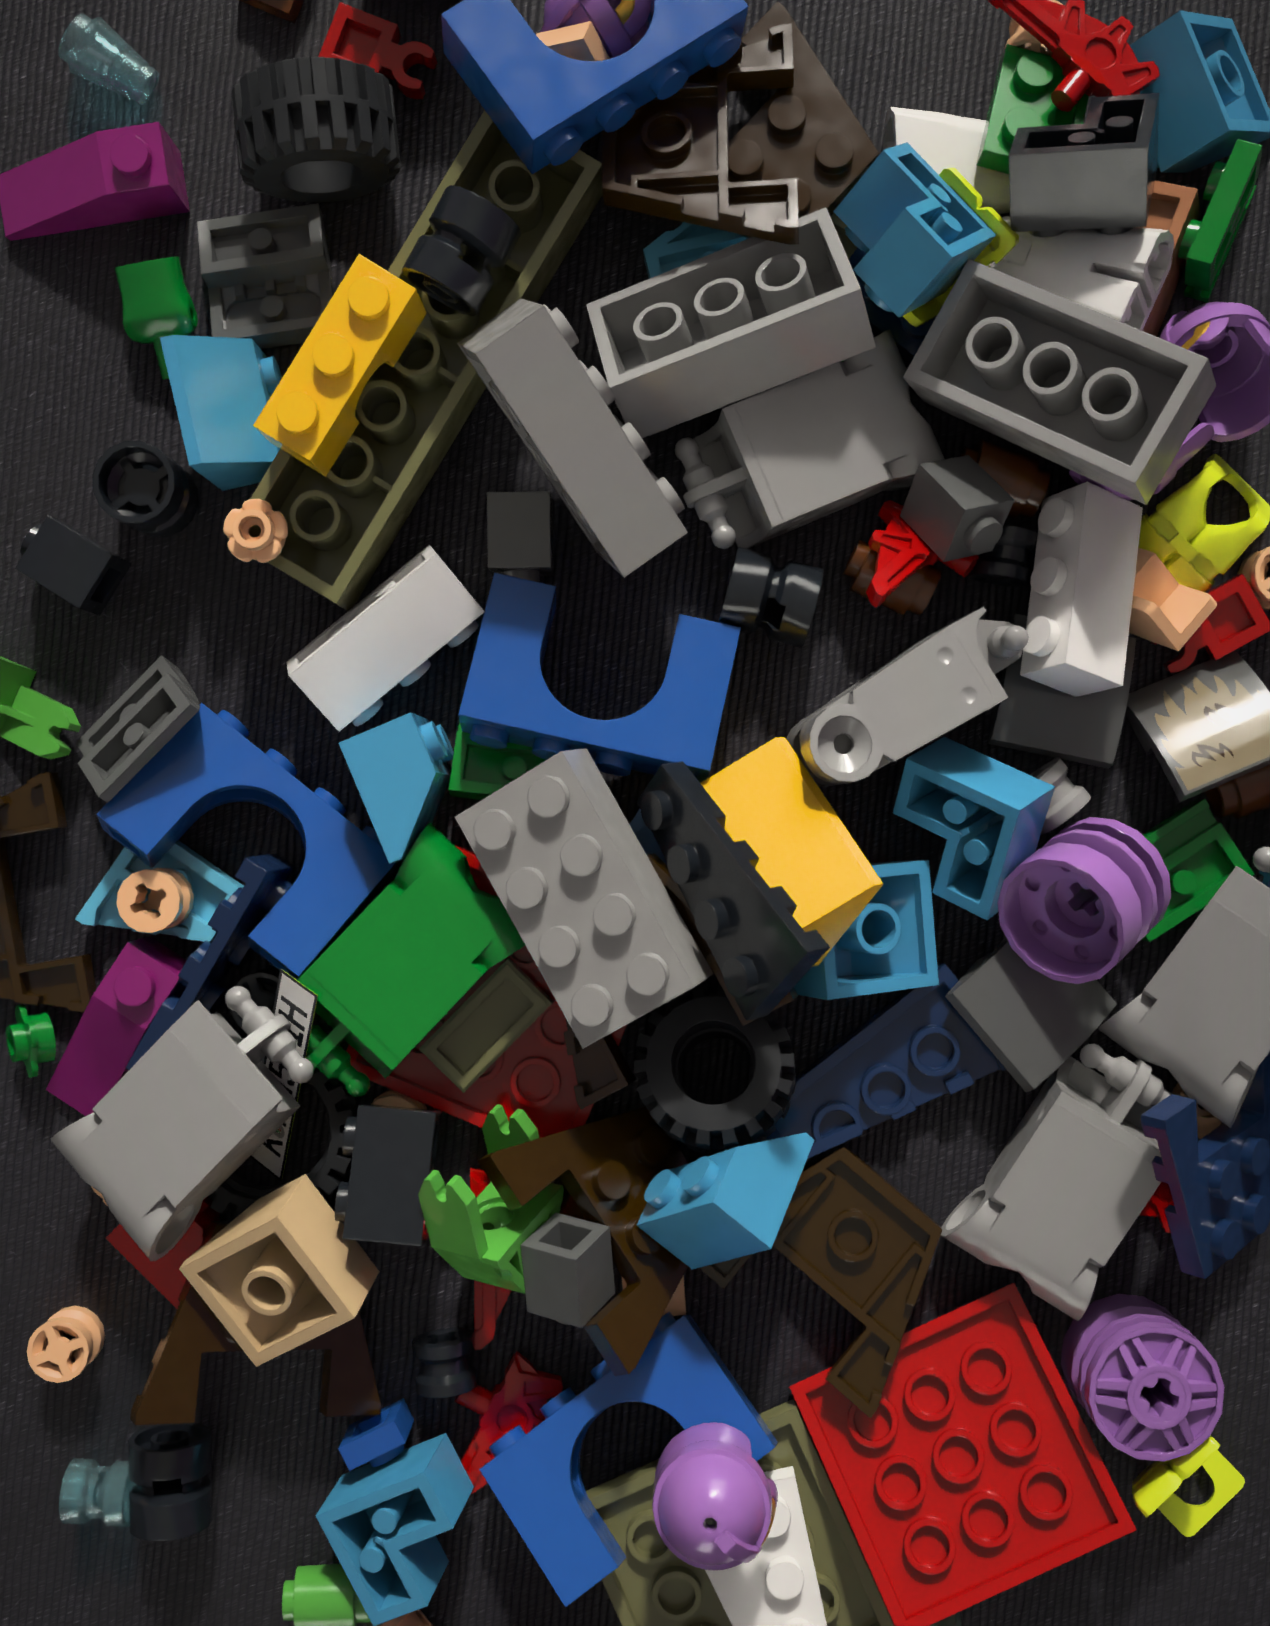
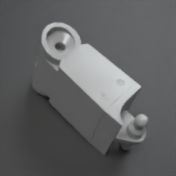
[675,330,945,549]
[786,607,1029,787]
[1097,847,1270,1128]
[51,986,314,1261]
[941,1044,1183,1321]

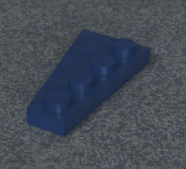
[126,854,295,1070]
[766,962,1006,1159]

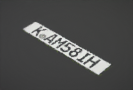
[250,969,318,1181]

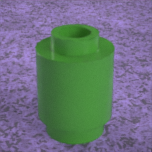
[282,1563,371,1626]

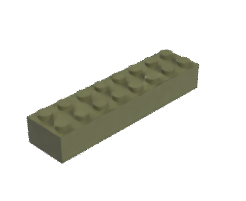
[227,110,603,611]

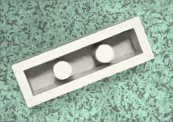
[1020,481,1143,697]
[286,545,484,732]

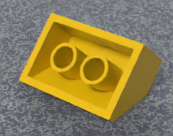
[700,737,883,967]

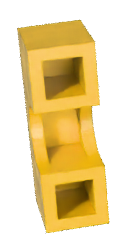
[253,254,427,477]

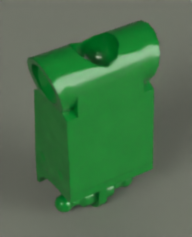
[297,823,525,1097]

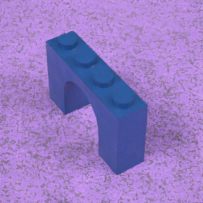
[441,0,749,174]
[458,573,741,783]
[96,702,397,980]
[479,1312,778,1607]

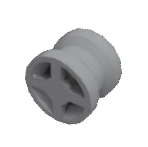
[1030,757,1091,834]

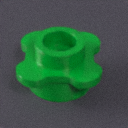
[6,1004,56,1078]

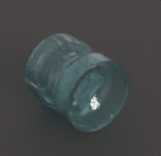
[59,1458,137,1527]

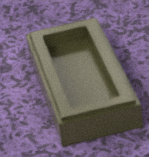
[419,958,553,1093]

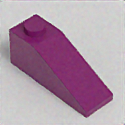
[0,122,190,241]
[46,936,187,1116]

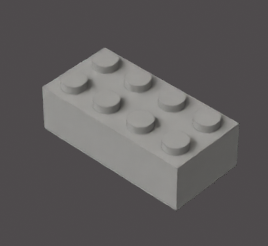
[586,207,876,438]
[903,259,1217,505]
[457,298,688,578]
[455,748,713,1049]

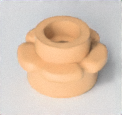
[223,499,288,563]

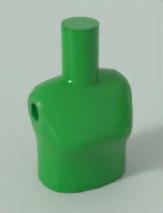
[114,256,198,380]

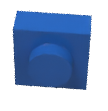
[338,1398,414,1471]

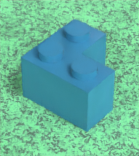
[834,142,996,318]
[893,737,1055,920]
[315,1433,474,1626]

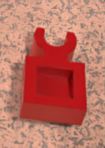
[318,2,437,99]
[1150,574,1270,673]

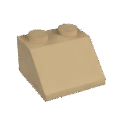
[179,1174,380,1367]

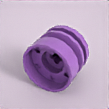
[997,817,1171,984]
[1061,1294,1225,1462]

